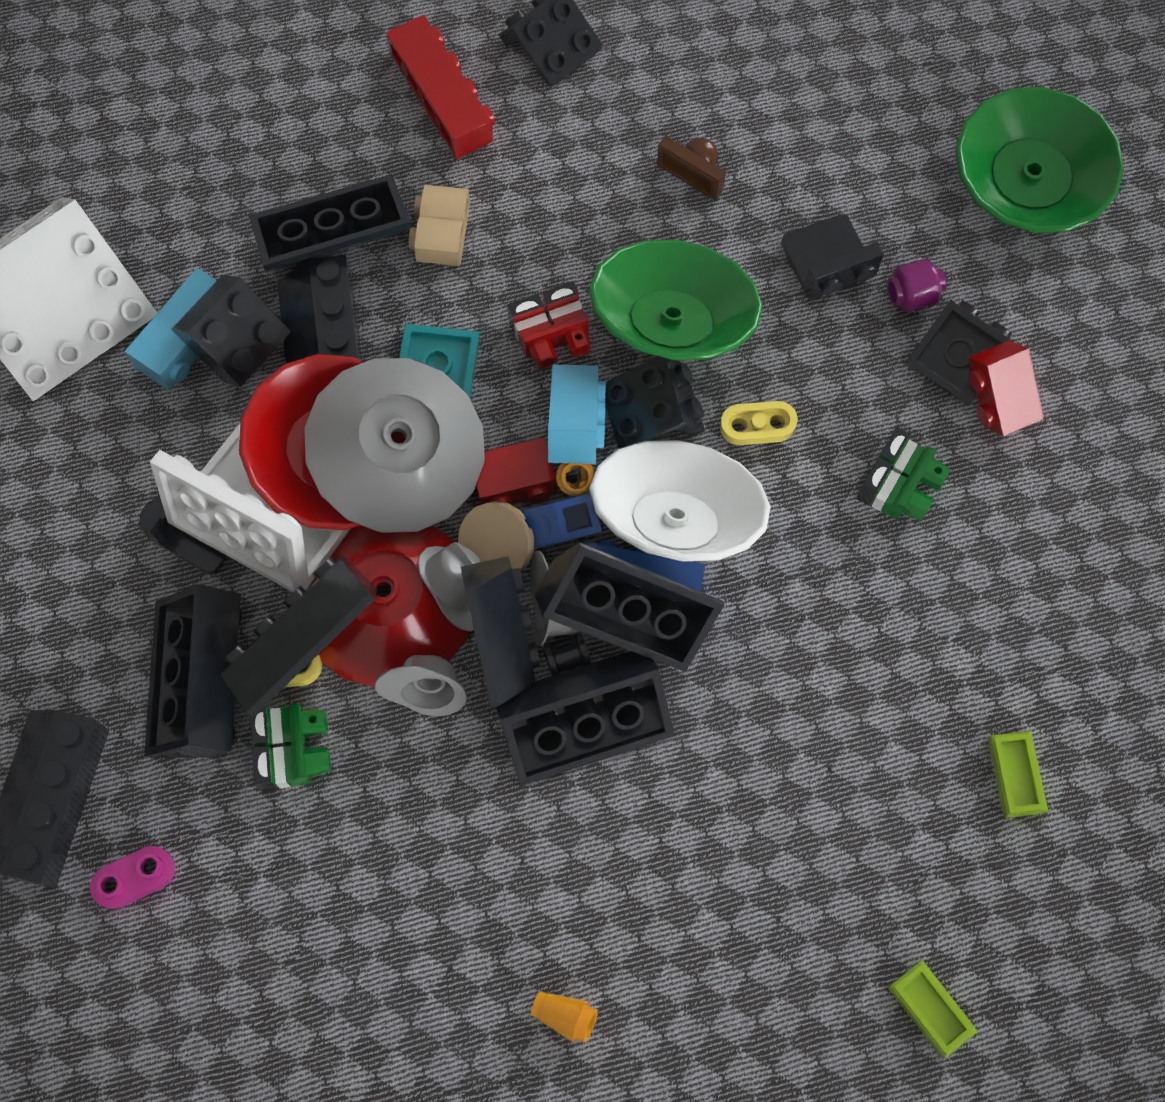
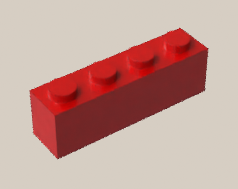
[386,15,496,159]

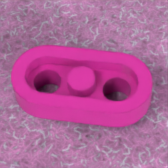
[90,846,175,909]

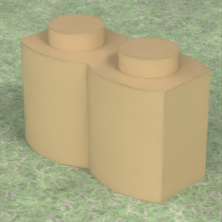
[409,185,470,266]

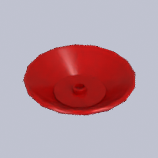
[239,354,405,530]
[306,525,470,687]

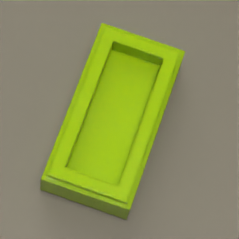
[988,731,1048,818]
[887,960,978,1059]

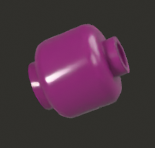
[887,259,946,313]

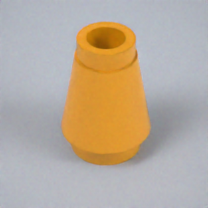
[556,463,595,496]
[531,991,598,1043]

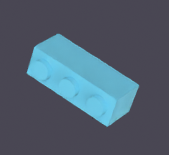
[125,268,217,391]
[548,364,606,464]

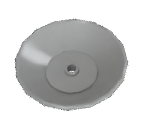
[304,358,485,533]

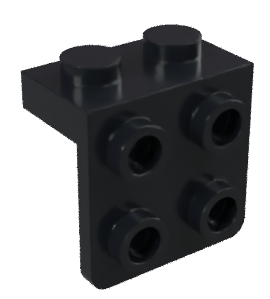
[498,0,602,86]
[781,214,884,301]
[605,356,705,449]
[137,466,228,574]

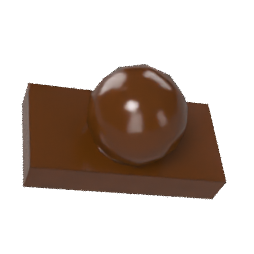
[657,135,726,200]

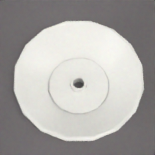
[589,440,771,562]

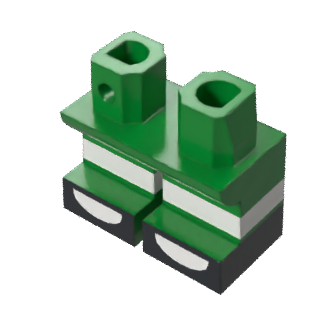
[856,426,951,521]
[250,703,332,792]

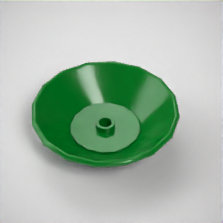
[955,87,1124,233]
[589,240,763,360]

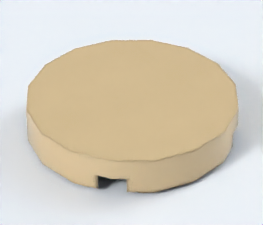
[458,501,534,571]

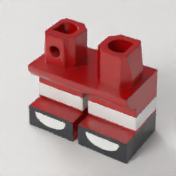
[507,281,590,370]

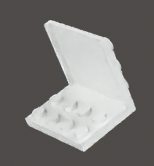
[0,197,157,401]
[150,424,350,592]

